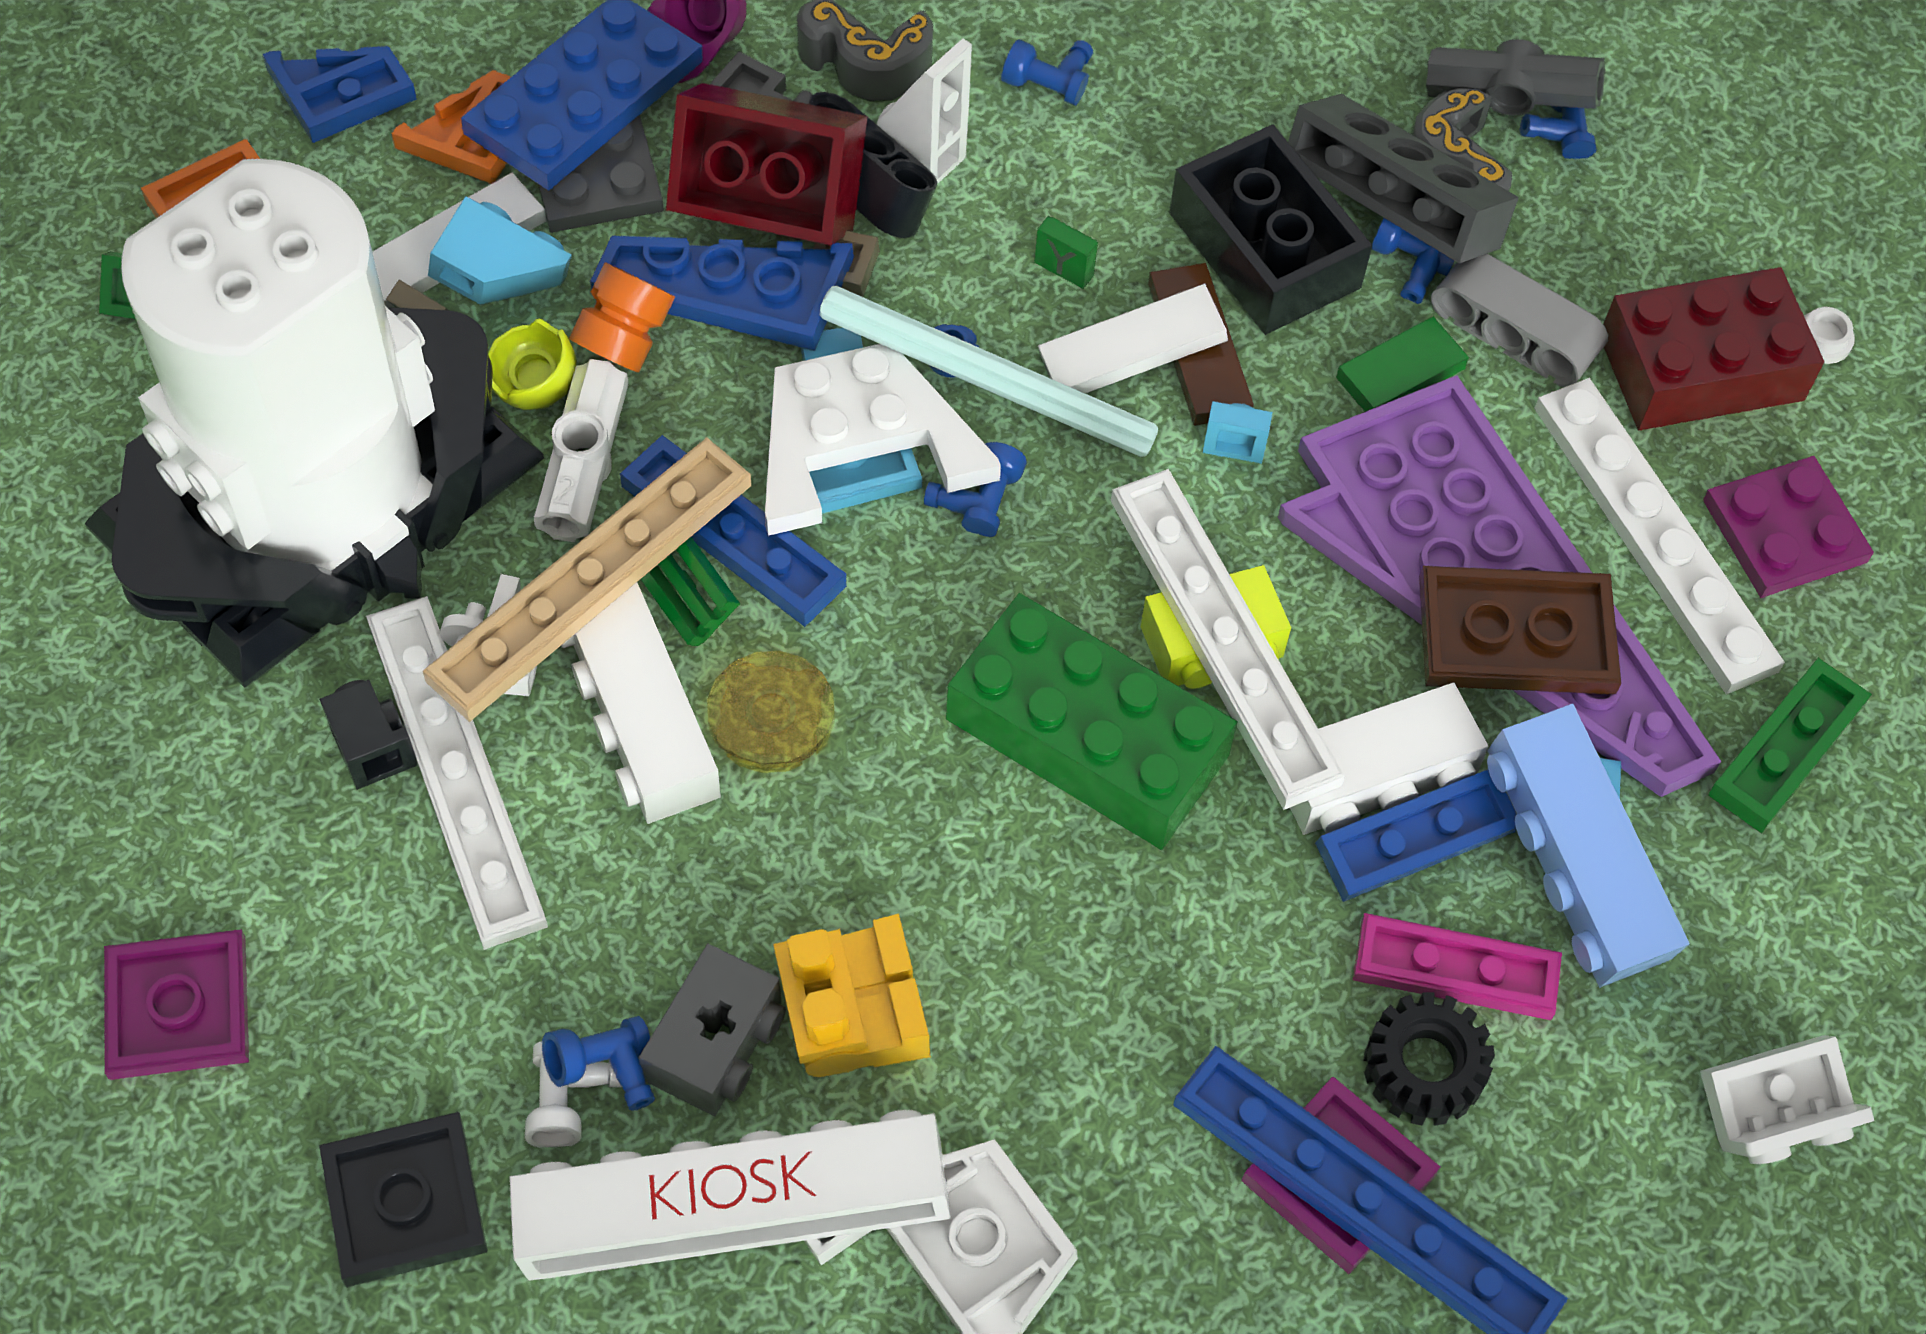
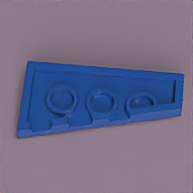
[590,236,854,351]

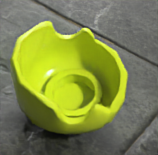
[488,318,577,410]

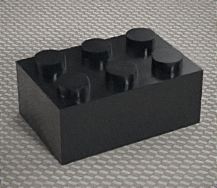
[1169,124,1373,335]

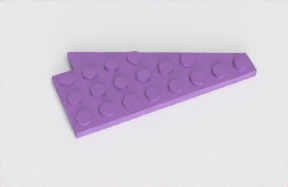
[1278,375,1721,797]

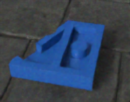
[262,46,417,143]

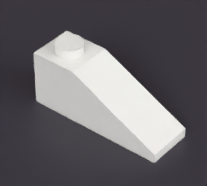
[877,38,972,184]

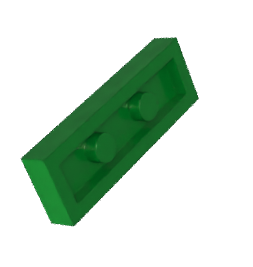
[1708,657,1872,834]

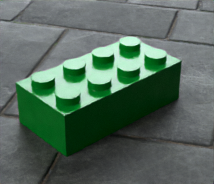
[946,593,1238,850]

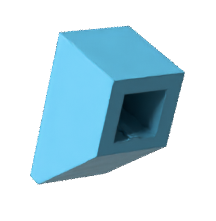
[428,196,572,305]

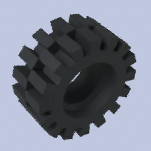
[1363,992,1495,1126]

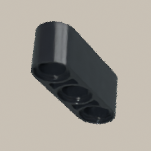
[808,92,938,238]

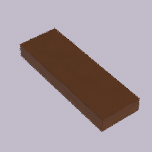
[1148,263,1254,426]

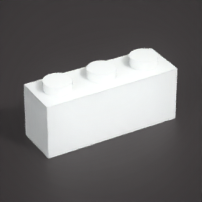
[1290,682,1489,835]

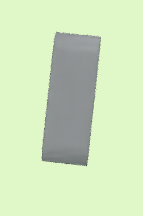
[1431,254,1608,387]

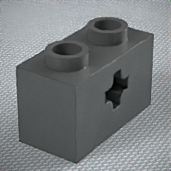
[639,943,786,1116]

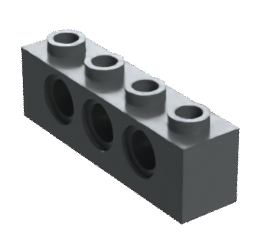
[1288,93,1519,263]

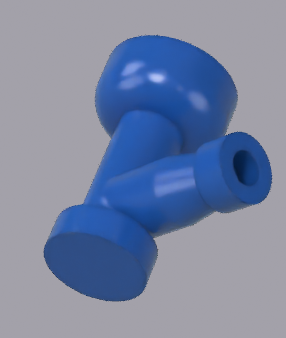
[1001,39,1093,106]
[1520,106,1596,159]
[1371,218,1455,304]
[924,442,1027,537]
[542,1016,655,1111]

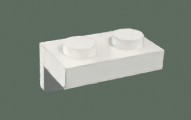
[1700,1035,1874,1164]

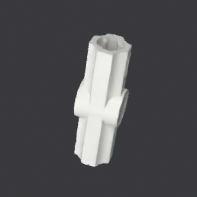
[534,359,628,542]

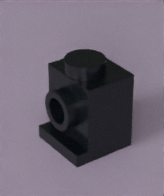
[320,679,418,790]

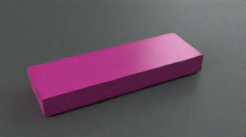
[1353,913,1562,1020]

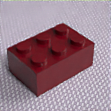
[666,83,868,245]
[1603,267,1825,431]

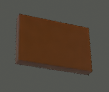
[1419,566,1621,694]

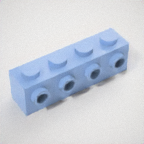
[1487,704,1690,988]

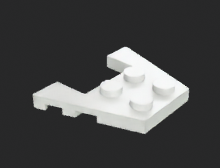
[765,344,1001,536]
[804,1139,1078,1334]

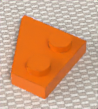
[392,70,511,184]

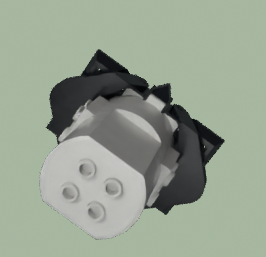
[85,159,544,688]

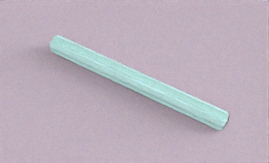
[819,286,1158,457]

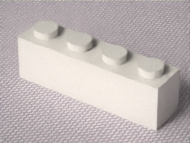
[561,582,721,824]

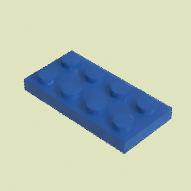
[461,0,703,191]

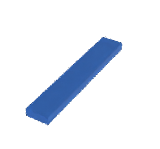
[1173,1046,1568,1334]

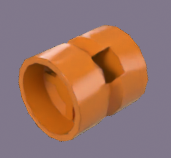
[569,262,675,373]

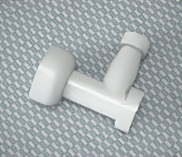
[525,1041,621,1148]

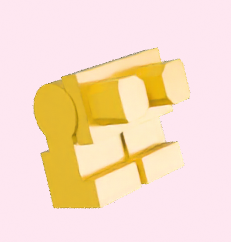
[773,913,931,1077]

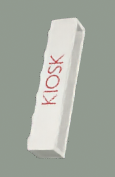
[510,1110,951,1280]

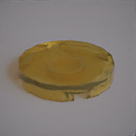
[707,651,835,773]

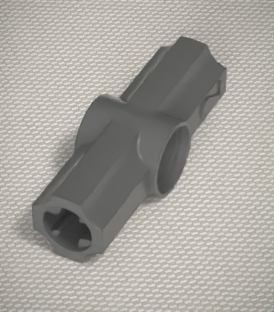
[1426,39,1605,116]

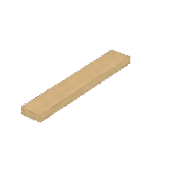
[423,437,751,722]

